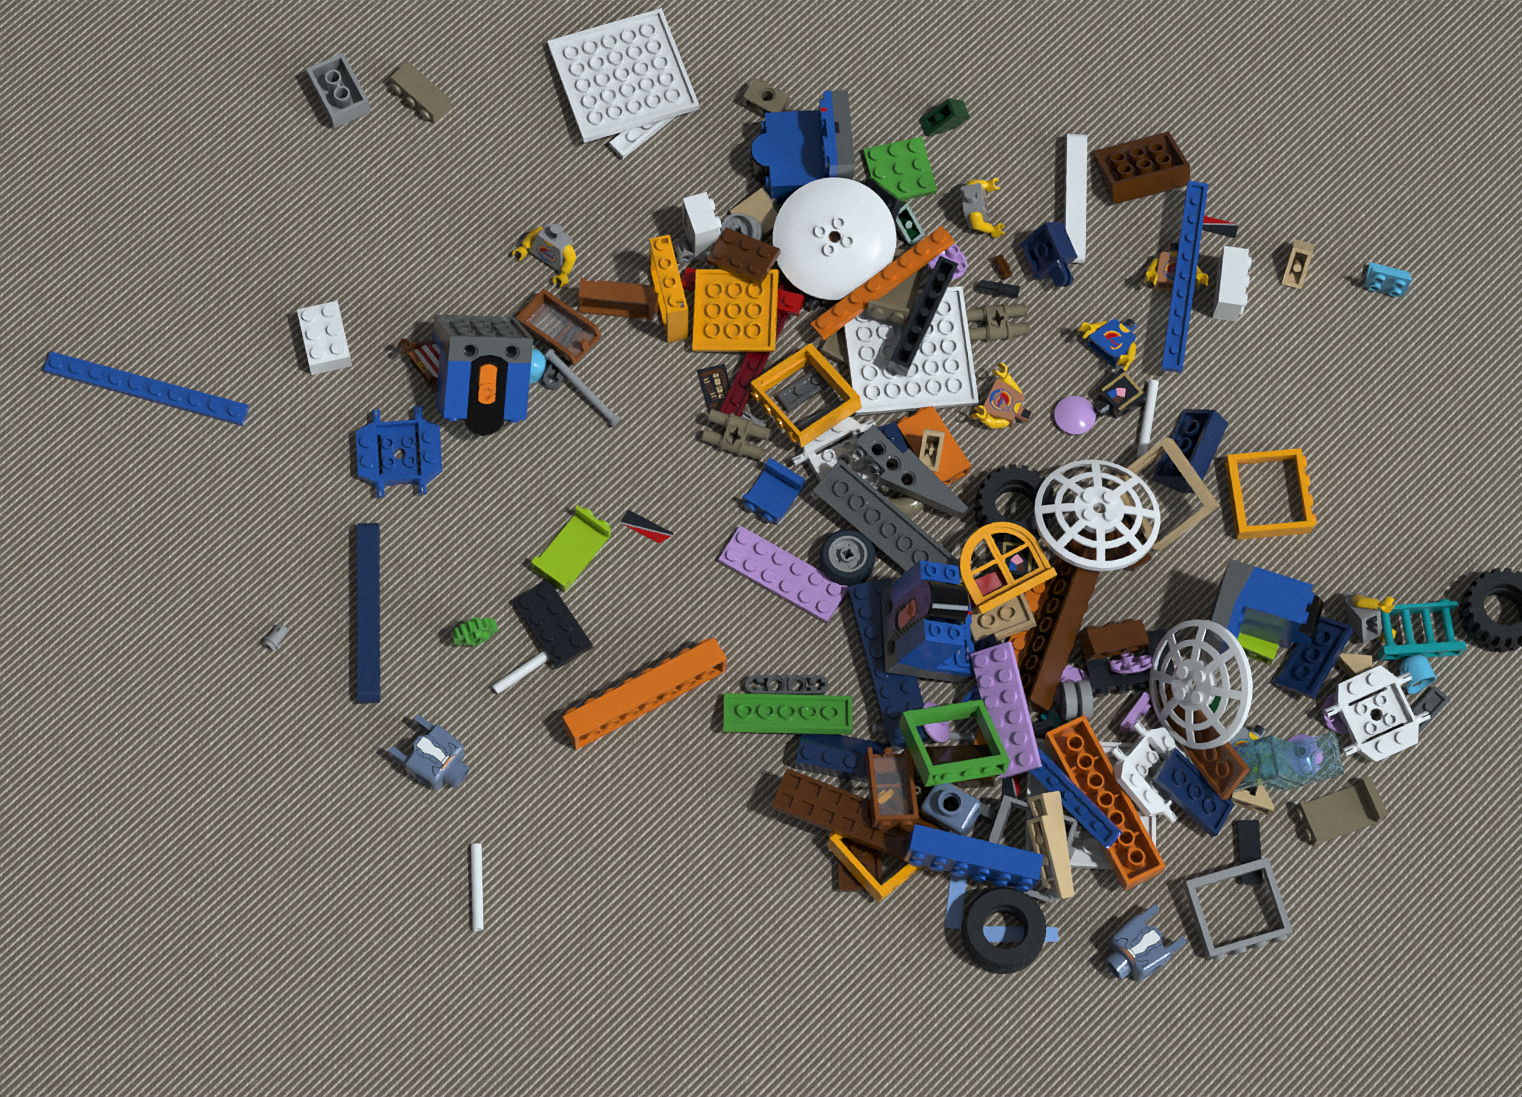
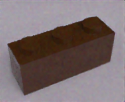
[1078,618,1150,662]

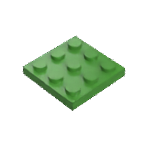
[863,137,937,201]

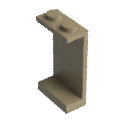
[867,248,924,325]
[1295,776,1388,846]

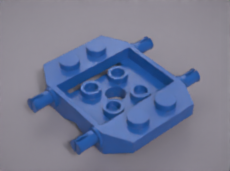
[356,406,443,498]

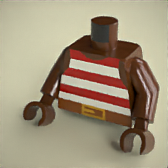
[397,338,440,393]

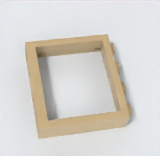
[1108,437,1220,551]

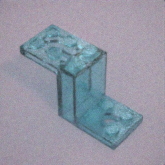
[1233,731,1344,793]

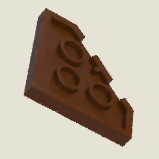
[1066,518,1152,571]

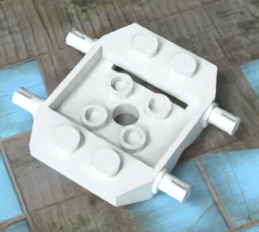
[791,417,883,501]
[1324,665,1431,763]
[1110,720,1194,823]

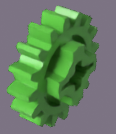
[451,617,498,647]

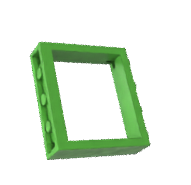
[898,700,1010,787]

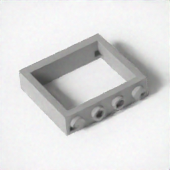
[985,795,1082,904]
[1182,857,1293,961]

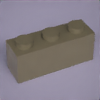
[391,61,452,124]

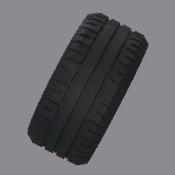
[961,887,1046,974]

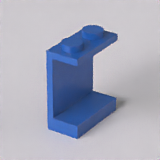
[742,458,805,525]

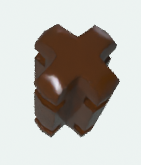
[993,254,1013,280]

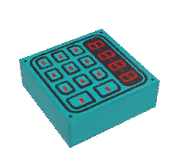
[1040,704,1070,729]

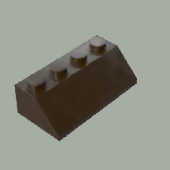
[911,744,995,789]

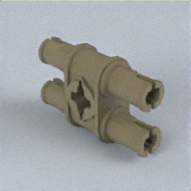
[966,303,1030,342]
[702,409,771,460]

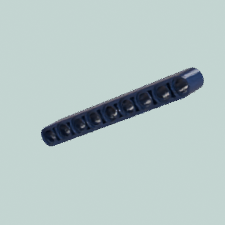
[357,523,380,704]

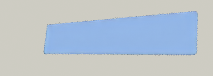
[945,874,967,929]
[983,926,1058,942]

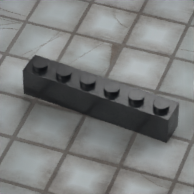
[887,256,958,377]

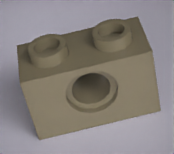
[742,78,790,118]

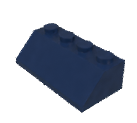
[1152,409,1228,494]
[795,733,887,785]

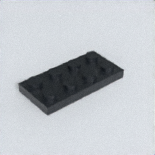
[512,579,593,669]

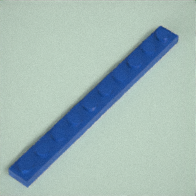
[1161,180,1208,373]
[44,351,249,426]
[961,685,1123,849]

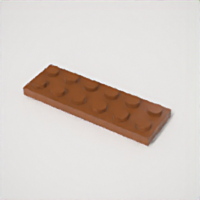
[1151,683,1250,800]

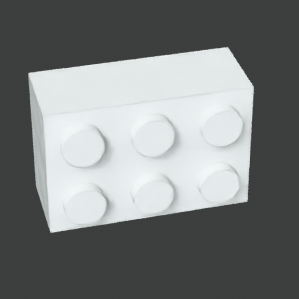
[683,192,722,260]
[1212,246,1252,322]
[297,301,352,375]

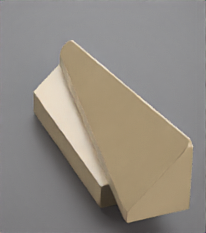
[1027,791,1074,899]

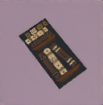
[697,364,731,424]

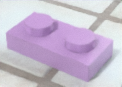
[1119,692,1152,736]

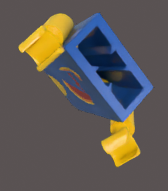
[1077,318,1137,371]

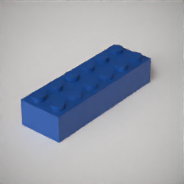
[904,824,1044,892]

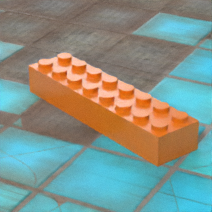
[563,637,727,750]
[1044,715,1166,891]

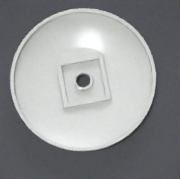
[773,177,896,301]

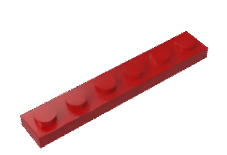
[682,267,804,317]

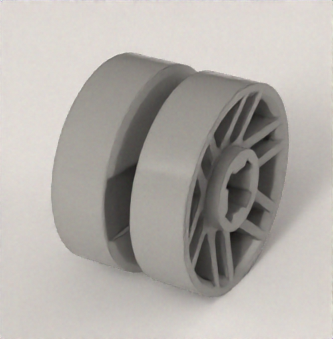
[720,213,764,241]
[1059,680,1093,721]

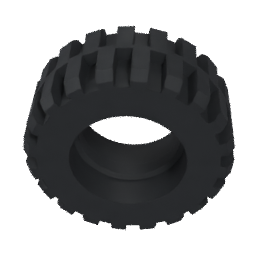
[974,464,1056,544]
[1459,568,1522,653]

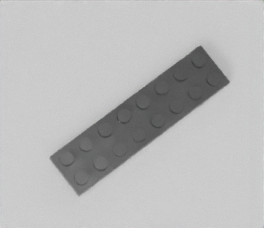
[813,459,961,579]

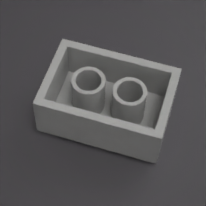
[306,53,371,128]

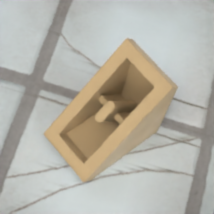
[919,429,945,472]
[1336,653,1372,678]

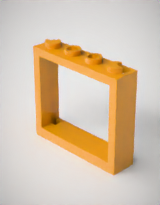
[649,235,688,343]
[751,343,862,448]
[1224,448,1316,540]
[826,788,924,903]

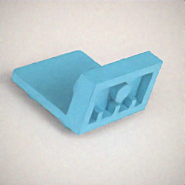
[1364,262,1412,297]

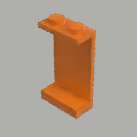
[897,405,971,486]

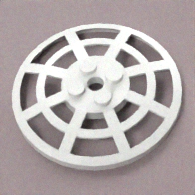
[1034,460,1160,571]
[1149,619,1253,750]

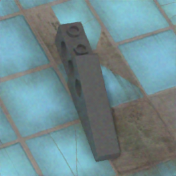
[852,425,968,518]

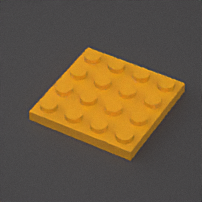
[692,269,779,352]

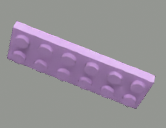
[718,526,848,624]
[970,642,1042,779]

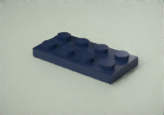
[1275,614,1354,700]
[1153,747,1234,837]

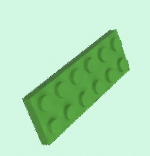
[723,693,853,735]

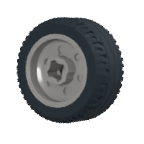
[819,529,875,586]

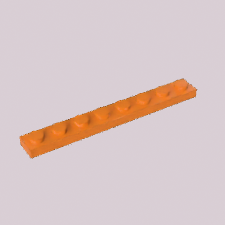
[810,226,955,340]

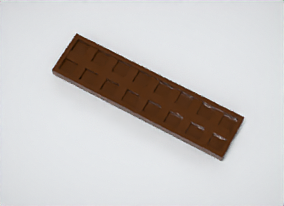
[771,768,949,872]

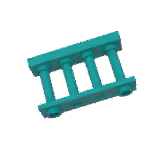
[1378,599,1466,661]

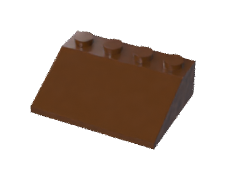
[1093,131,1190,204]

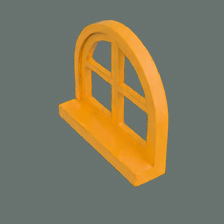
[959,522,1057,614]

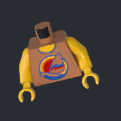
[1144,243,1208,290]
[971,363,1032,429]

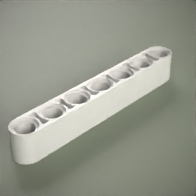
[1064,134,1087,263]

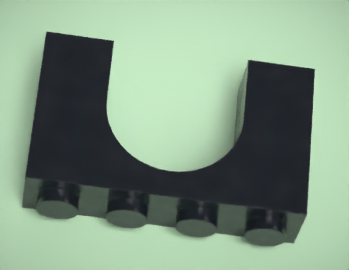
[1080,629,1174,697]

